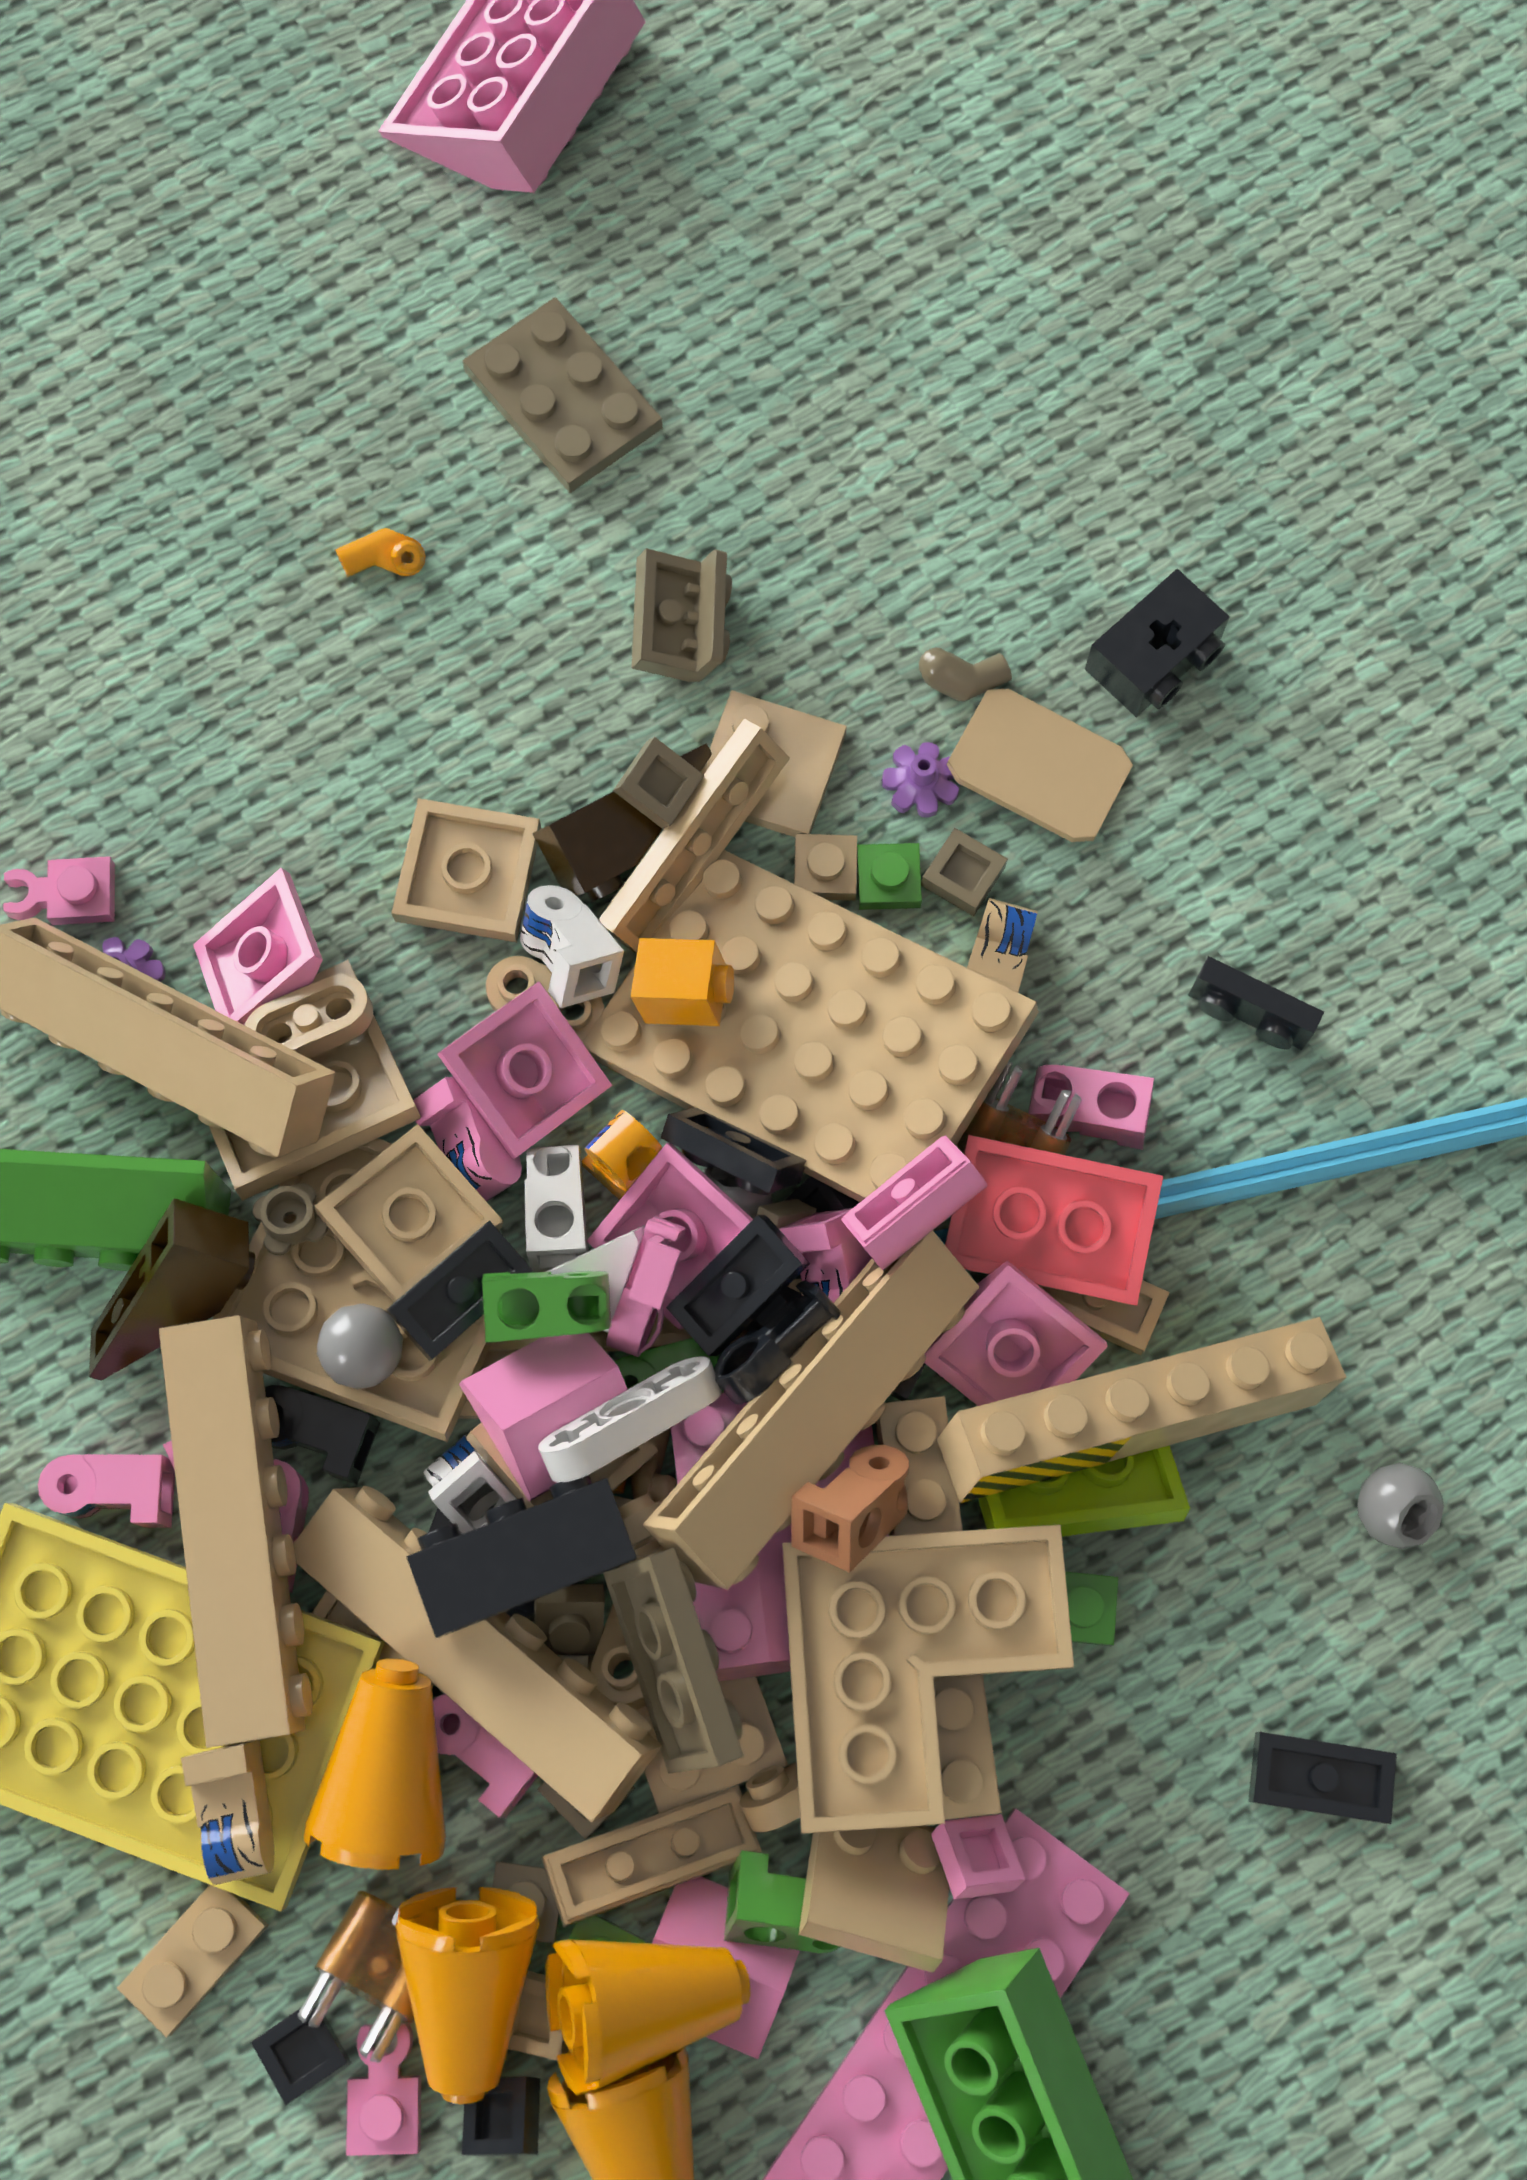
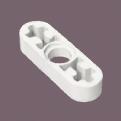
[538,1356,722,1483]

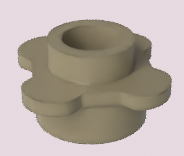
[252,1183,328,1255]

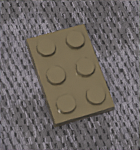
[462,297,663,493]
[603,1547,744,1774]

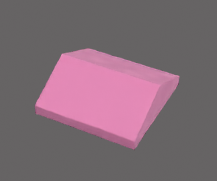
[193,868,323,1025]
[437,982,613,1159]
[587,1143,753,1329]
[924,1260,1108,1406]
[459,1333,628,1502]
[652,1876,800,2059]

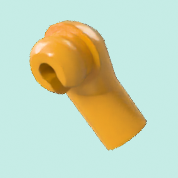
[335,528,426,577]

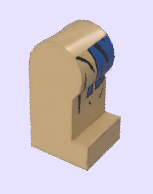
[967,898,1038,992]
[181,1739,275,1885]

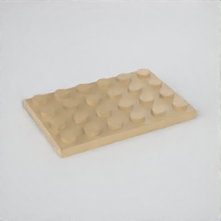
[582,850,1039,1202]

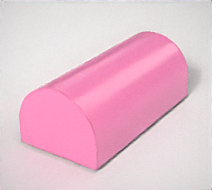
[841,1135,988,1271]

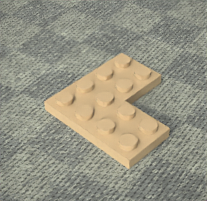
[212,1138,492,1442]
[782,1525,1074,1833]

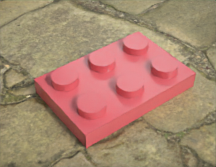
[945,1135,1163,1306]

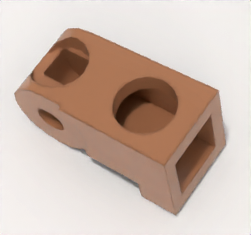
[791,1445,909,1573]

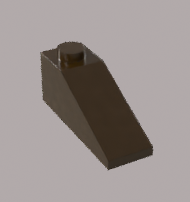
[532,743,712,902]
[89,1198,255,1381]

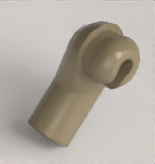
[919,647,1012,701]

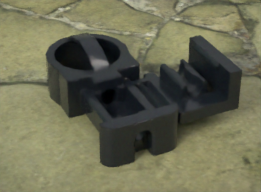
[713,1281,841,1405]

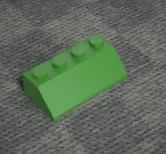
[0,1149,231,1271]
[884,1948,1134,2180]

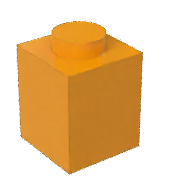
[630,938,734,1026]

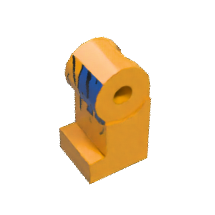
[581,1110,662,1200]

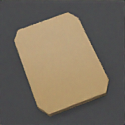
[946,689,1133,842]

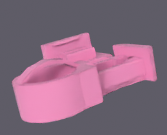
[606,1216,686,1357]

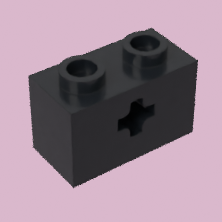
[1085,568,1230,717]

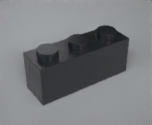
[406,1474,637,1638]

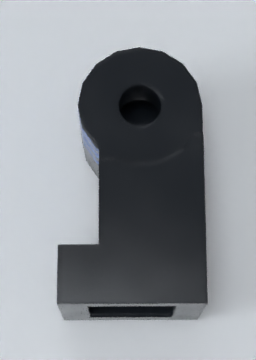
[265,1385,380,1485]

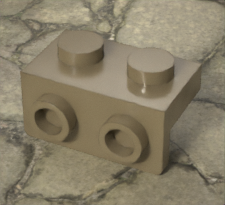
[631,548,732,682]

